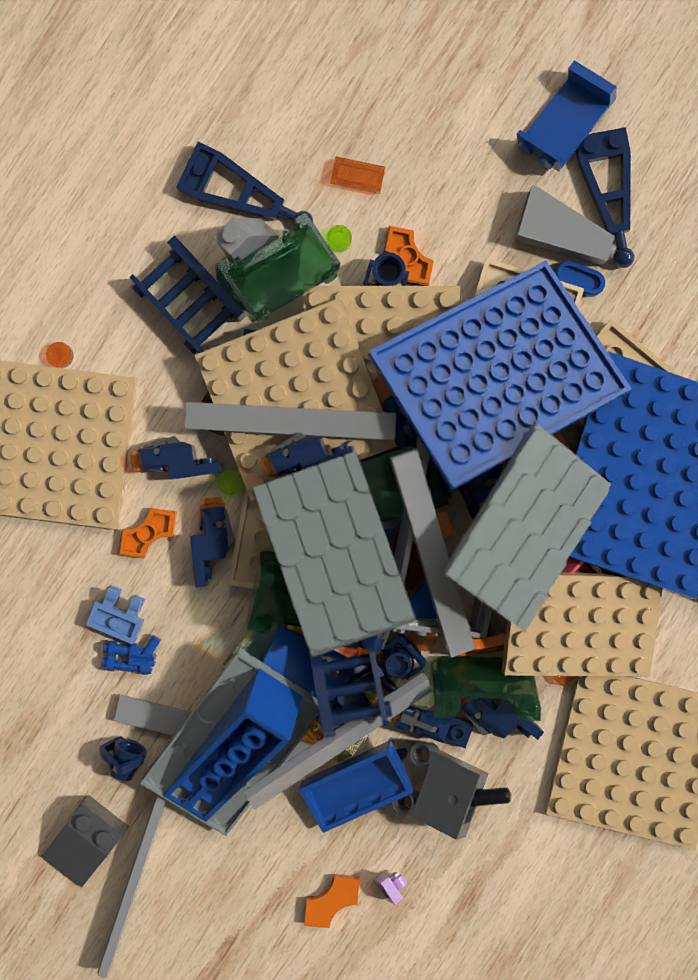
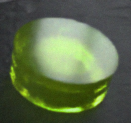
[326,225,352,252]
[218,470,244,495]

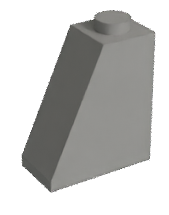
[213,218,279,272]

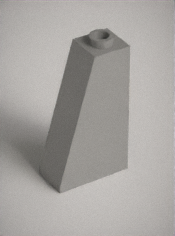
[514,185,616,266]

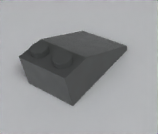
[42,795,129,888]

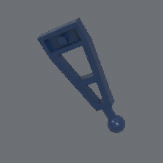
[576,127,635,268]
[176,141,313,232]

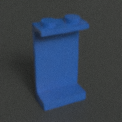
[517,60,617,172]

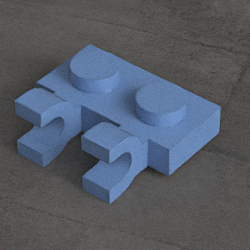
[86,586,145,645]

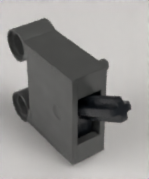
[392,742,511,840]

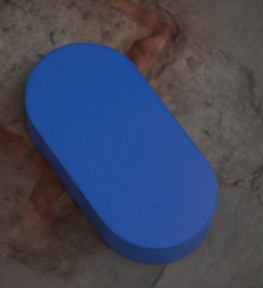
[555,261,605,297]

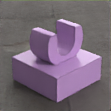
[373,872,407,905]

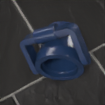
[363,252,410,286]
[380,634,427,680]
[99,736,147,781]

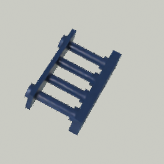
[129,235,247,354]
[308,635,392,738]

